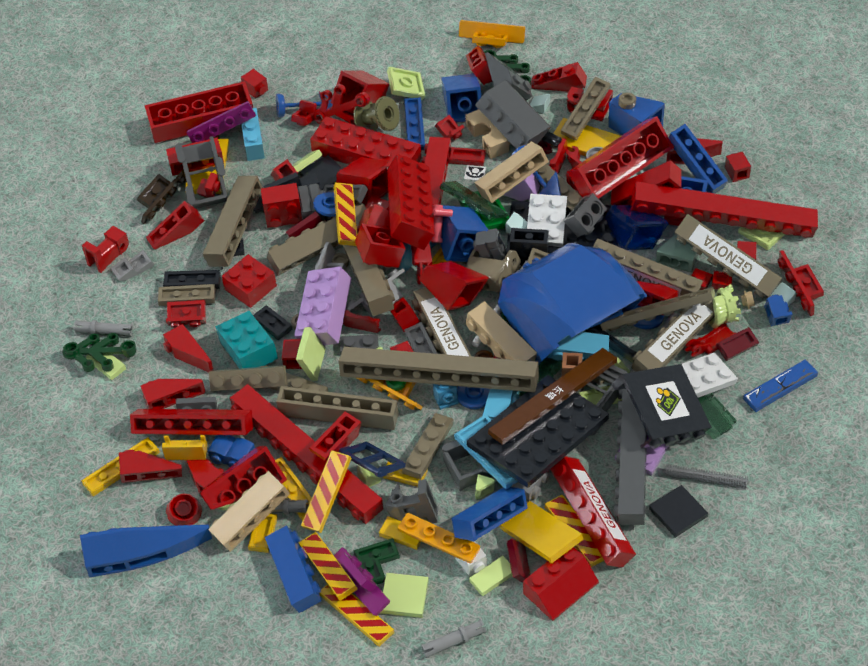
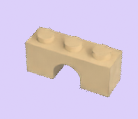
[466,110,510,159]

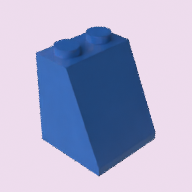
[441,73,481,123]
[608,93,665,135]
[440,205,488,262]

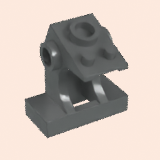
[385,479,438,523]

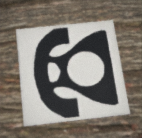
[464,165,486,180]

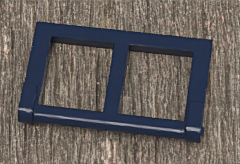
[339,441,406,478]

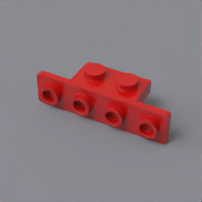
[777,250,824,316]

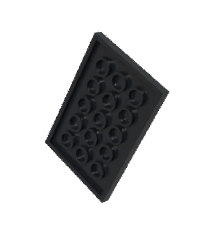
[467,375,609,488]

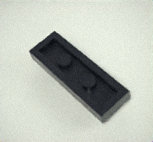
[163,270,221,289]

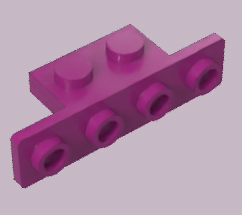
[187,101,256,143]
[334,547,390,616]

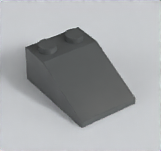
[485,52,533,101]

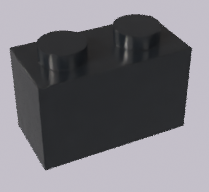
[510,228,549,258]

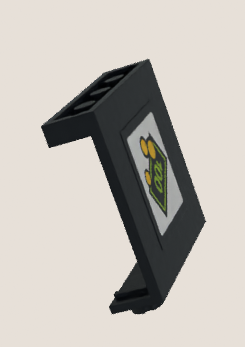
[611,364,712,449]

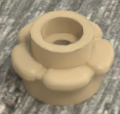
[741,291,755,309]

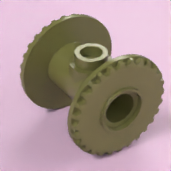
[353,96,400,131]

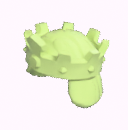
[708,284,741,328]

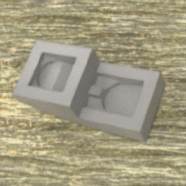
[111,250,154,281]

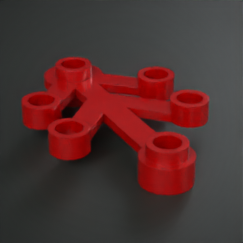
[313,84,370,125]

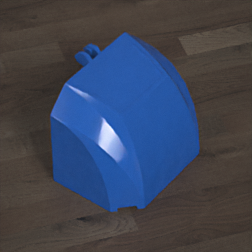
[498,243,647,365]

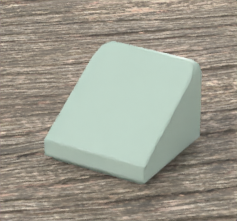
[530,94,550,114]
[506,212,528,234]
[771,282,796,306]

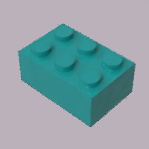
[215,311,278,369]

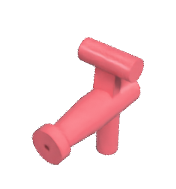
[431,205,453,243]

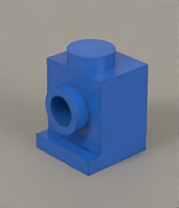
[764,294,793,326]

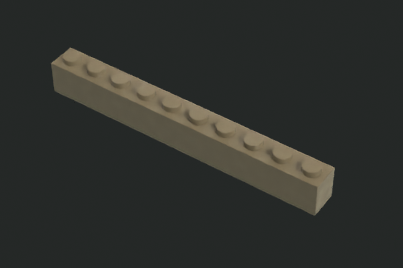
[339,347,539,392]

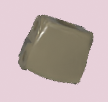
[466,249,521,292]

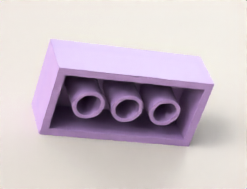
[294,266,352,345]

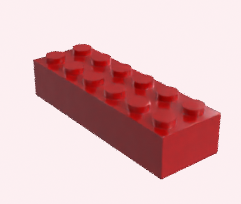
[144,81,254,143]
[310,116,422,165]
[568,116,674,199]
[387,154,435,250]

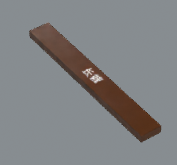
[488,348,617,445]

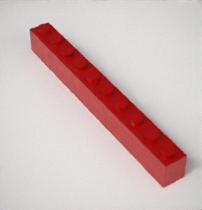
[631,182,818,238]
[230,384,384,524]

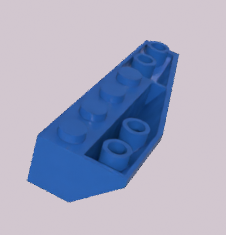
[80,524,212,578]

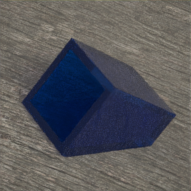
[605,205,669,250]

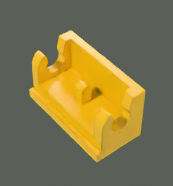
[162,435,207,460]

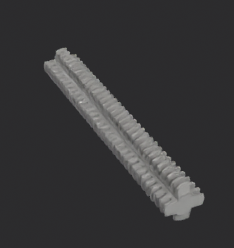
[665,464,748,489]

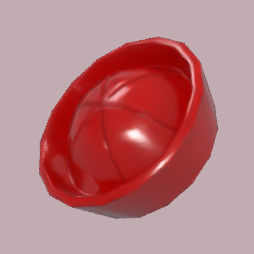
[166,493,202,526]

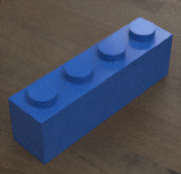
[669,124,728,194]
[451,487,528,541]
[265,525,321,613]

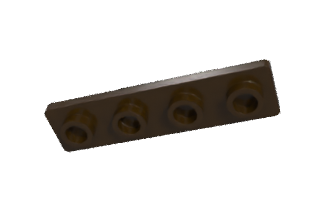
[137,169,186,224]

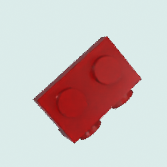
[166,300,206,328]

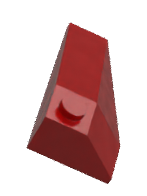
[199,446,287,510]

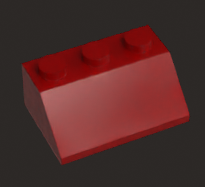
[523,547,599,621]

